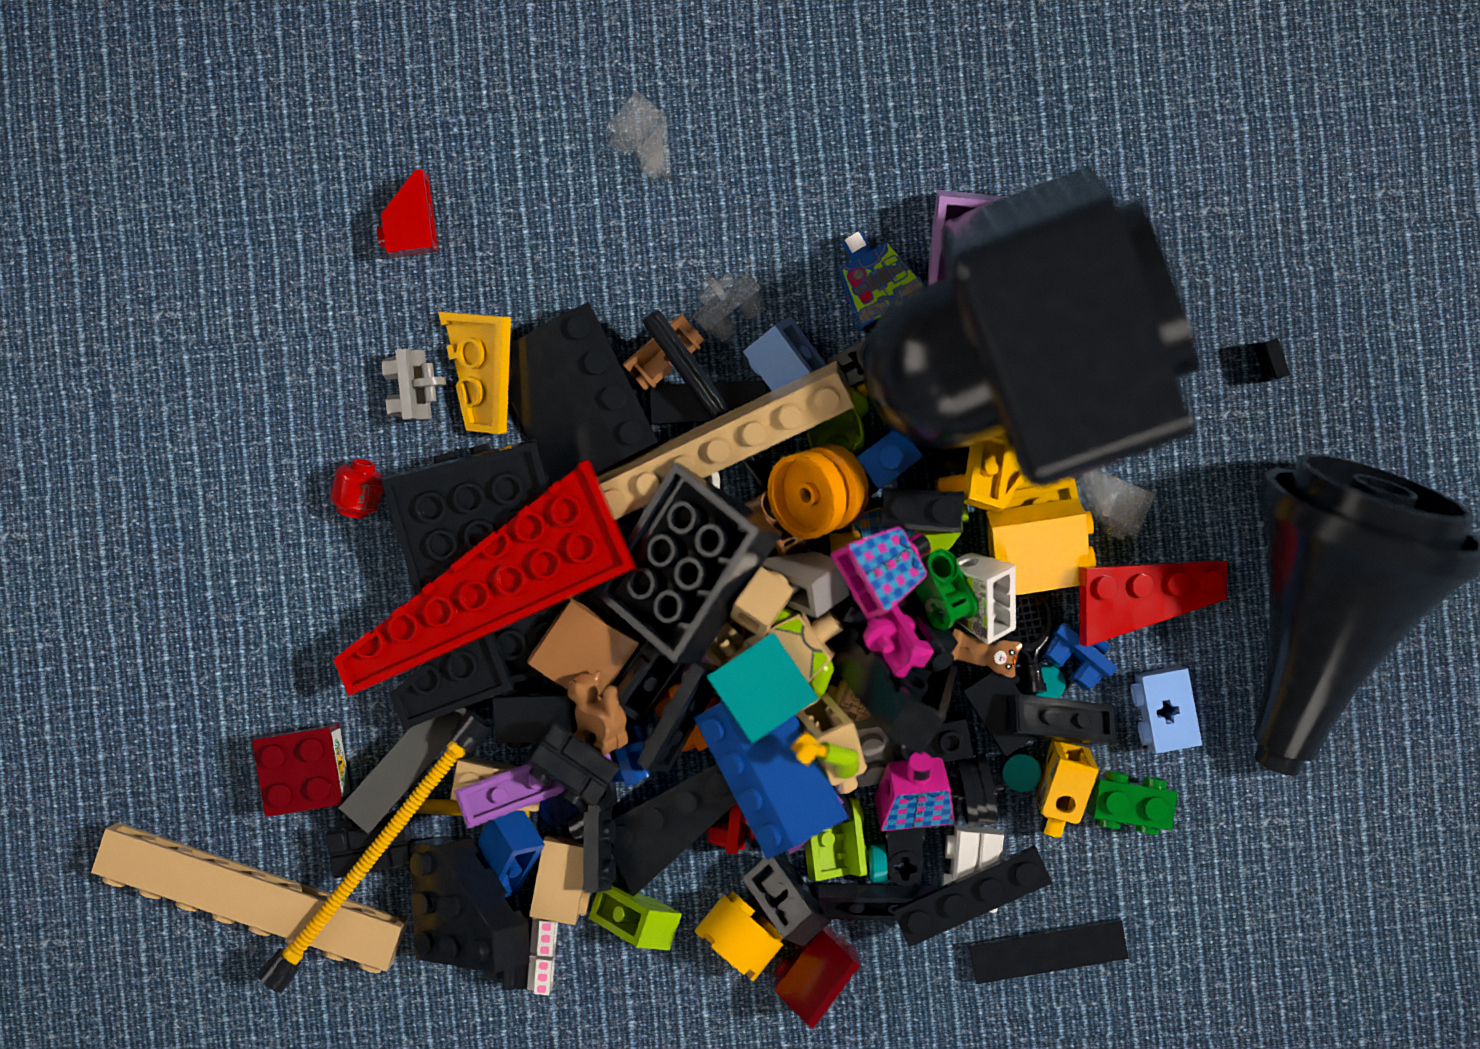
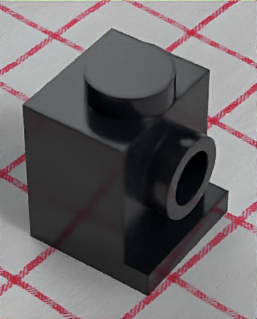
[910,608,958,672]

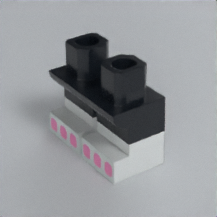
[483,912,558,996]

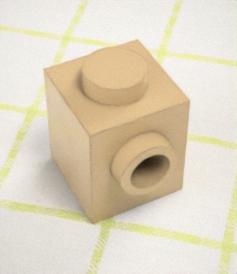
[730,567,794,639]

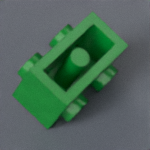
[1086,770,1178,835]

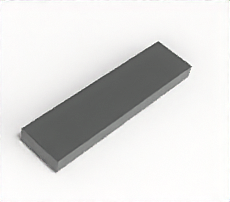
[339,707,467,835]

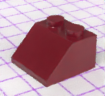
[772,926,861,1029]

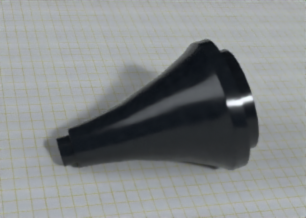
[1253,454,1480,776]

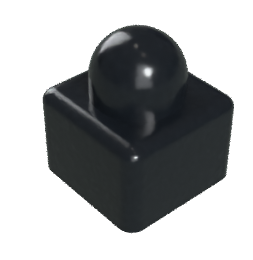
[863,166,1200,488]

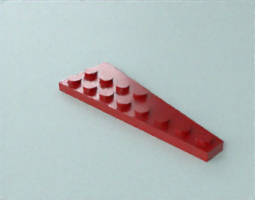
[333,460,636,696]

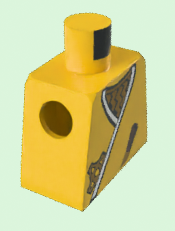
[1036,739,1099,838]

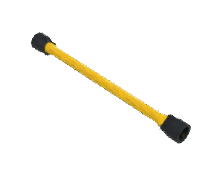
[257,710,492,993]

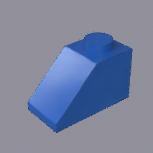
[478,810,545,897]

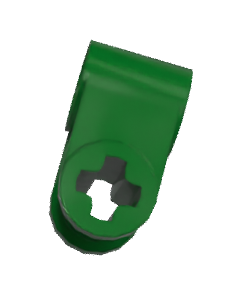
[914,549,979,631]

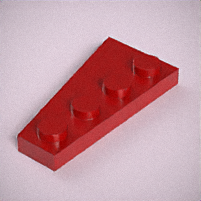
[1079,560,1227,647]

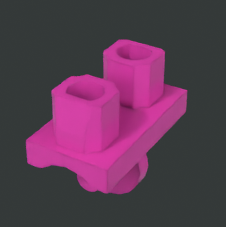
[863,604,933,677]

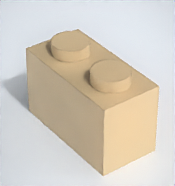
[529,834,590,925]

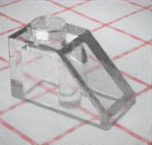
[1076,469,1156,541]

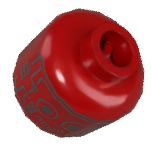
[330,458,384,519]

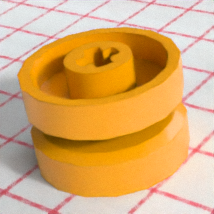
[768,443,869,540]

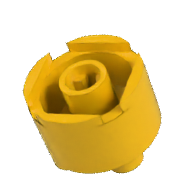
[694,891,784,982]

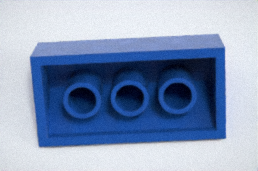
[694,702,849,860]

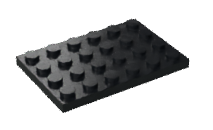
[382,439,581,683]

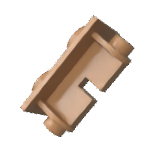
[623,314,704,390]

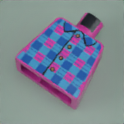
[830,526,931,620]
[874,752,955,832]

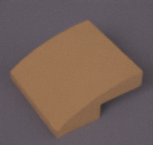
[527,598,640,698]

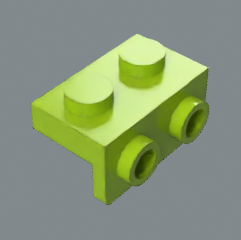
[804,797,868,882]

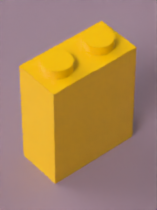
[985,498,1096,595]

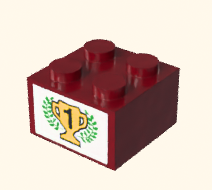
[252,722,351,817]

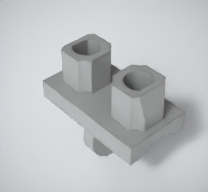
[381,349,446,420]

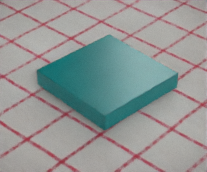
[707,632,819,744]

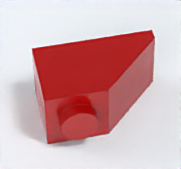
[377,169,439,258]

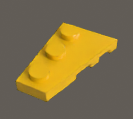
[438,312,511,434]

